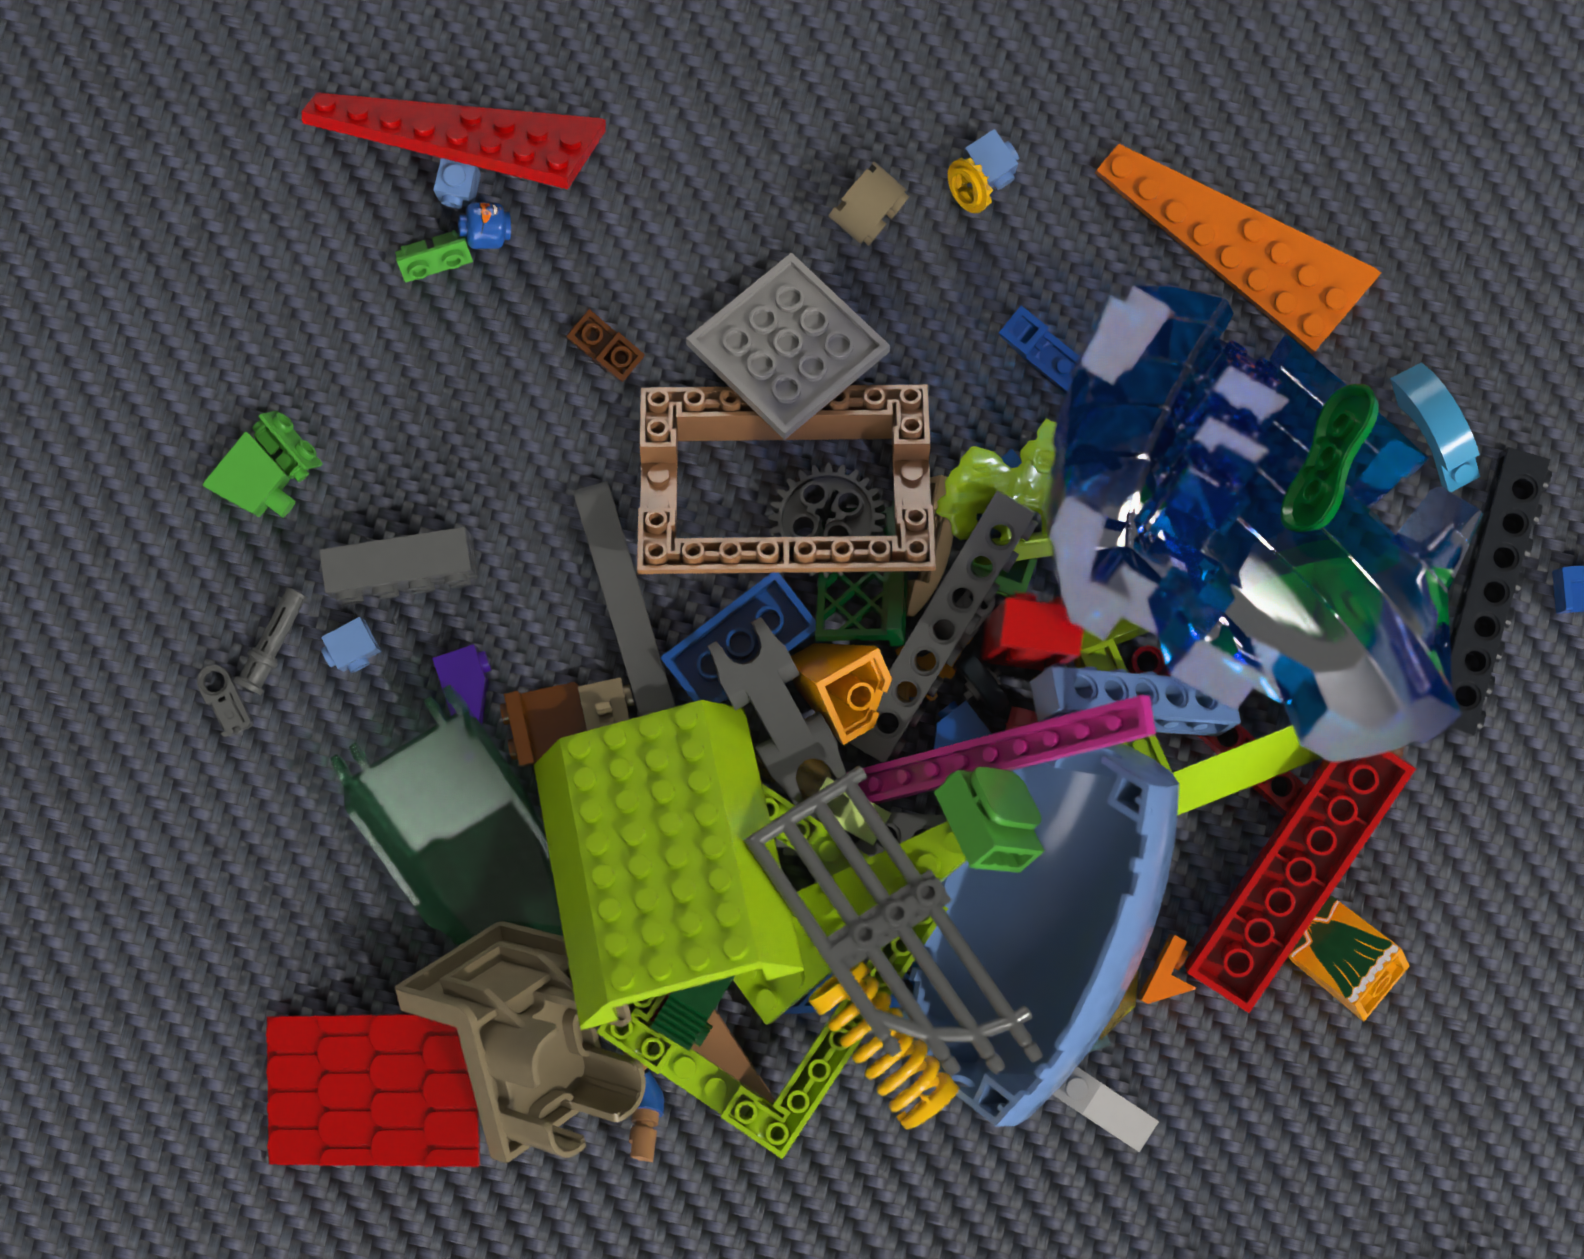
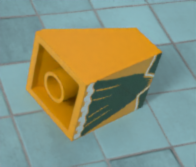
[1288,895,1410,1022]

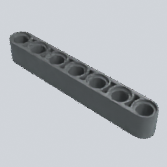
[573,481,676,716]

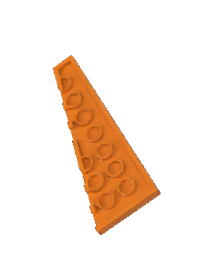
[1095,144,1381,354]

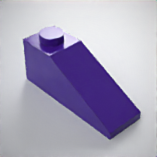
[432,644,492,763]

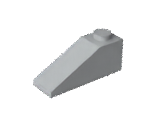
[1052,1067,1159,1152]

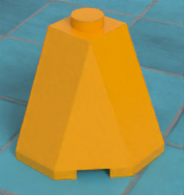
[791,643,892,745]

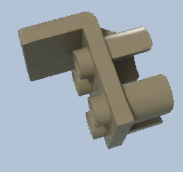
[395,921,646,1164]

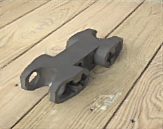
[707,617,846,805]

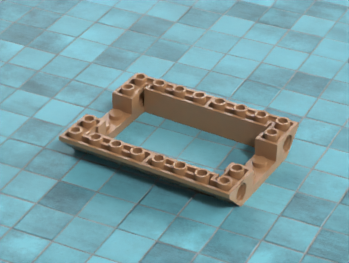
[637,384,936,574]

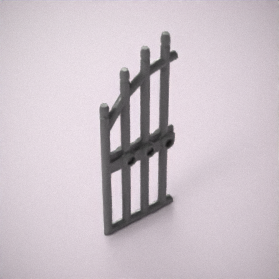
[744,766,1043,1076]

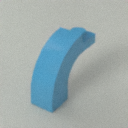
[1390,362,1480,493]

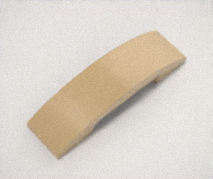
[907,475,953,617]

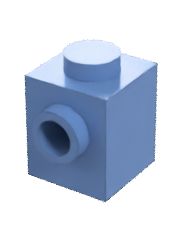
[963,129,1019,190]
[433,158,481,209]
[321,617,382,673]

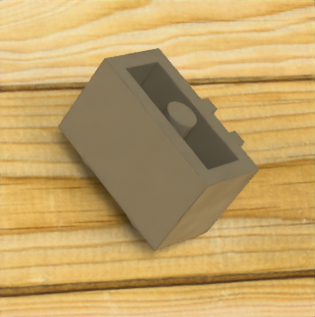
[578,677,635,731]

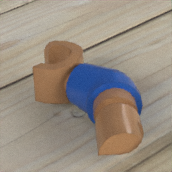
[623,1051,664,1162]

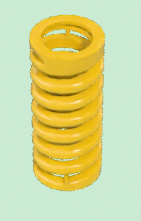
[808,960,959,1130]

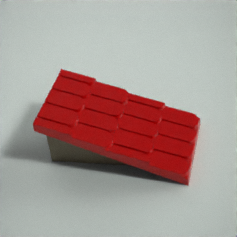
[266,1014,482,1167]

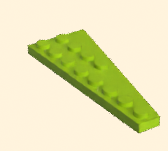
[733,821,967,1025]

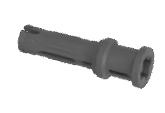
[232,587,307,696]

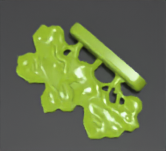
[936,418,1147,565]

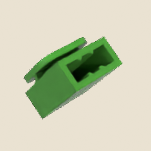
[934,766,1044,873]

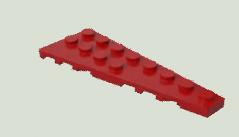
[301,92,606,189]

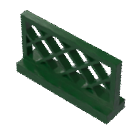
[815,500,908,646]

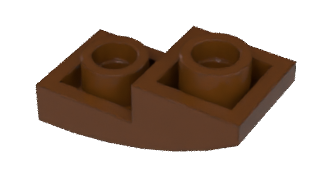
[565,309,645,382]

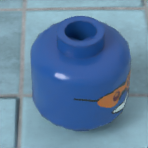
[458,202,511,249]

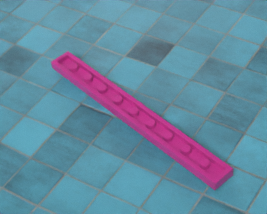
[846,695,1156,804]

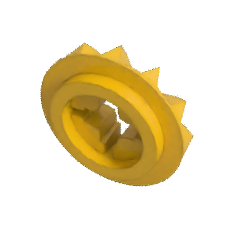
[948,158,993,213]

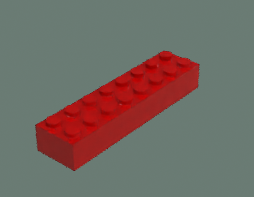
[979,592,1086,671]
[1185,723,1416,1013]

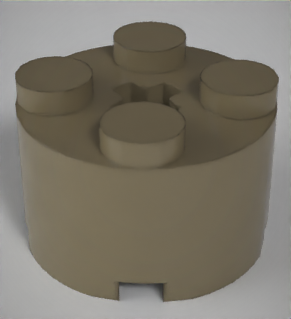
[828,161,909,246]

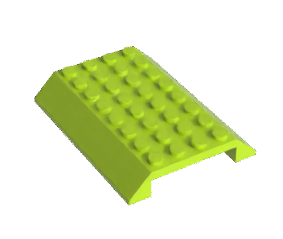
[534,700,804,1030]

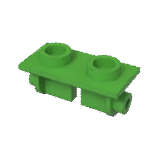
[395,230,473,283]
[252,410,323,482]

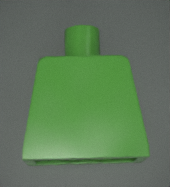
[202,431,296,518]

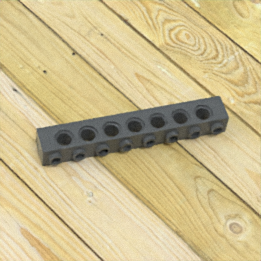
[849,490,1038,763]

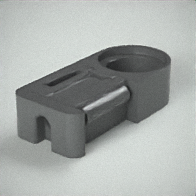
[197,665,254,738]

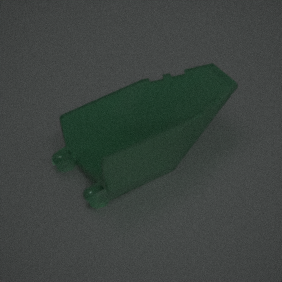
[330,685,564,946]

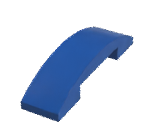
[998,305,1132,424]

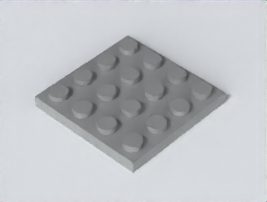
[686,252,890,440]

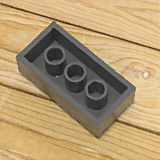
[319,527,479,605]

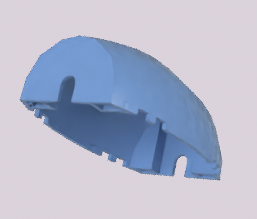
[899,743,1179,1126]

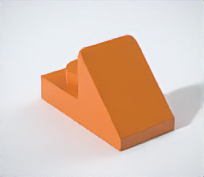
[1137,934,1196,1004]

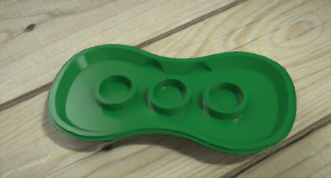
[1280,384,1379,532]

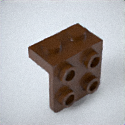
[500,682,587,767]

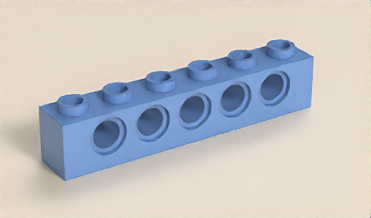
[1030,664,1241,736]

